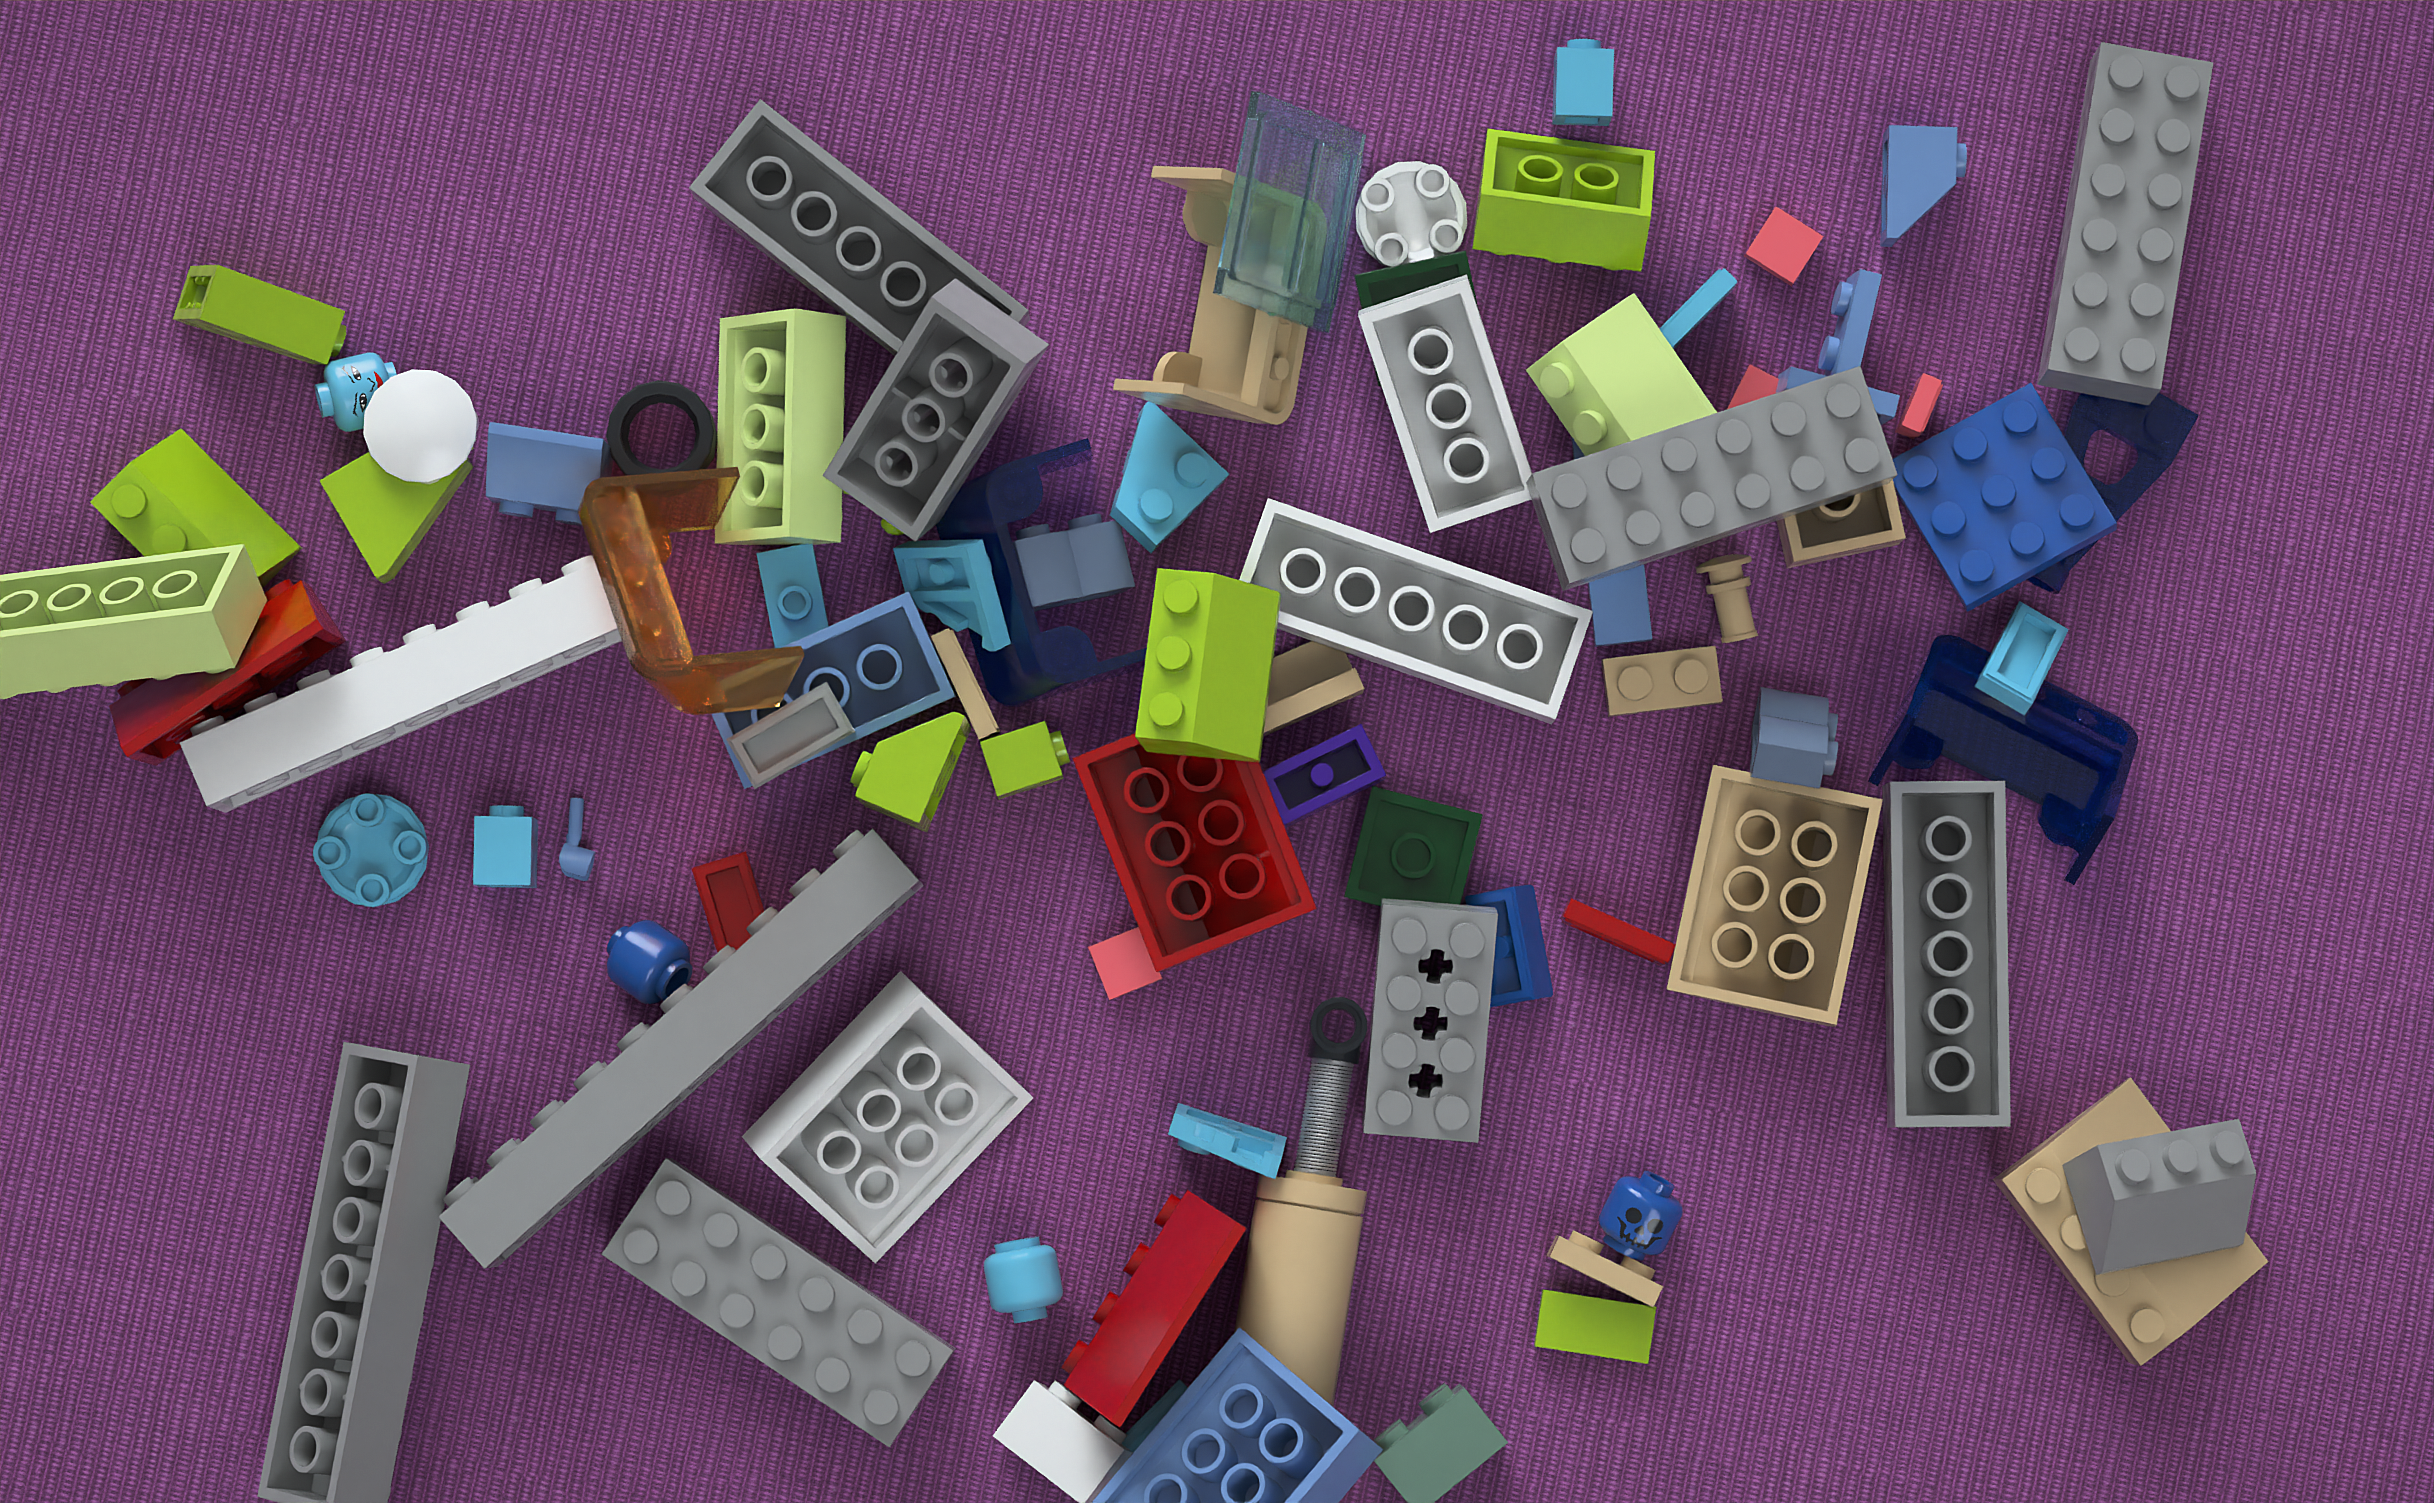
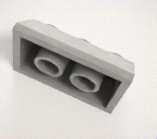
[2062,1119,2256,1275]

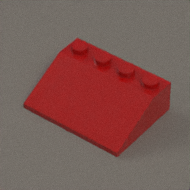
[109,579,346,766]
[1072,733,1317,972]
[1061,1190,1247,1428]

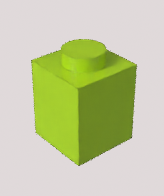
[980,721,1071,800]

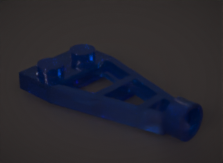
[2026,393,2199,594]

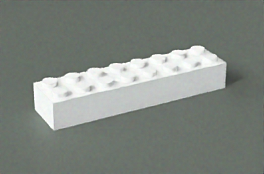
[180,555,643,813]

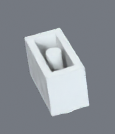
[993,1380,1133,1503]

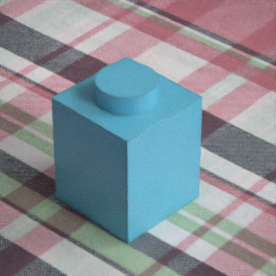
[1552,39,1614,126]
[473,805,538,888]

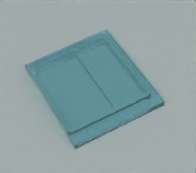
[1213,91,1366,333]

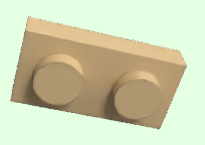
[1601,646,1723,717]
[1546,1230,1663,1307]

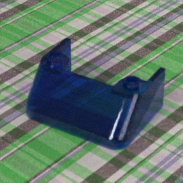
[936,438,1147,707]
[1868,635,2138,885]

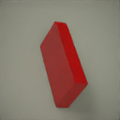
[691,851,765,953]
[1560,898,1676,966]

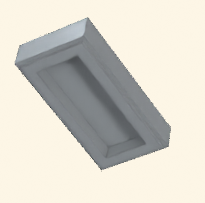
[726,682,855,789]

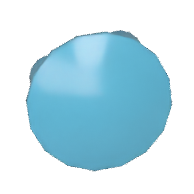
[313,793,429,907]

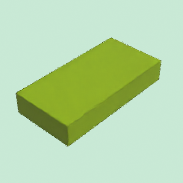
[1534,1289,1656,1364]

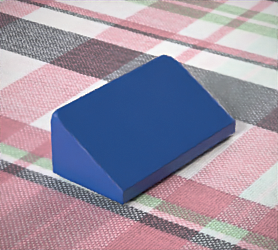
[1465,885,1553,1008]

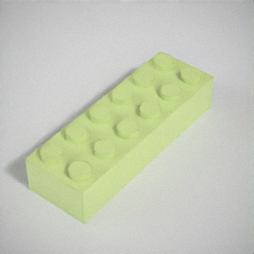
[0,544,267,699]

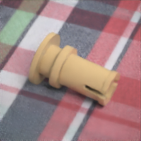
[1695,554,1758,643]

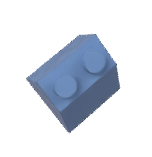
[486,422,614,526]

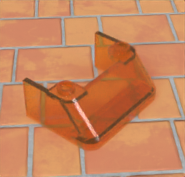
[578,467,805,715]

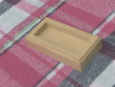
[931,628,1000,742]

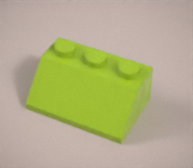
[1472,129,1655,272]
[90,429,302,588]
[1135,568,1281,762]
[850,711,971,832]

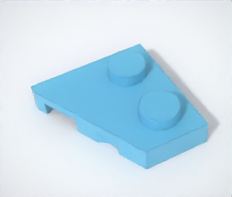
[1110,401,1229,553]
[893,539,1011,651]
[1168,1103,1287,1179]

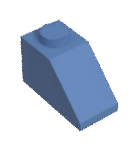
[1880,125,1967,247]

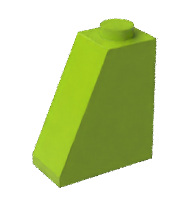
[173,265,346,365]
[320,446,474,584]

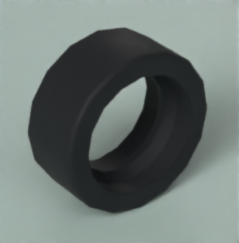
[606,380,717,492]

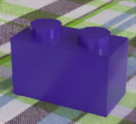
[1263,724,1386,828]

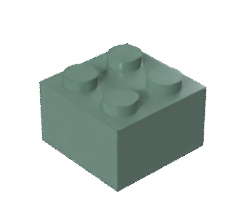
[1373,1382,1508,1503]

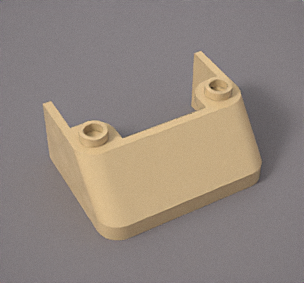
[1113,166,1325,425]

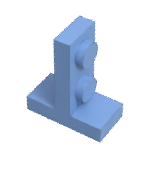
[1775,269,1900,425]

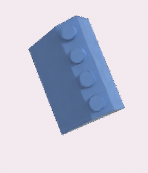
[1092,1327,1383,1503]

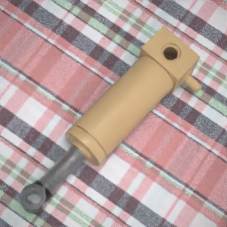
[1234,997,1367,1406]

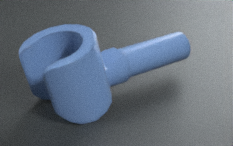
[559,798,596,881]

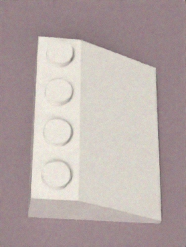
[742,971,1033,1263]

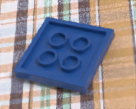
[1893,383,2117,612]

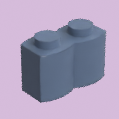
[1002,514,1135,614]
[1750,687,1838,789]

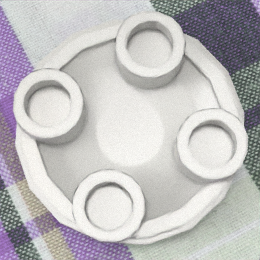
[1355,161,1467,267]
[363,370,479,484]

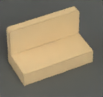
[1263,641,1365,737]

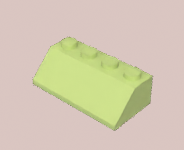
[1526,293,1717,456]
[715,308,846,546]

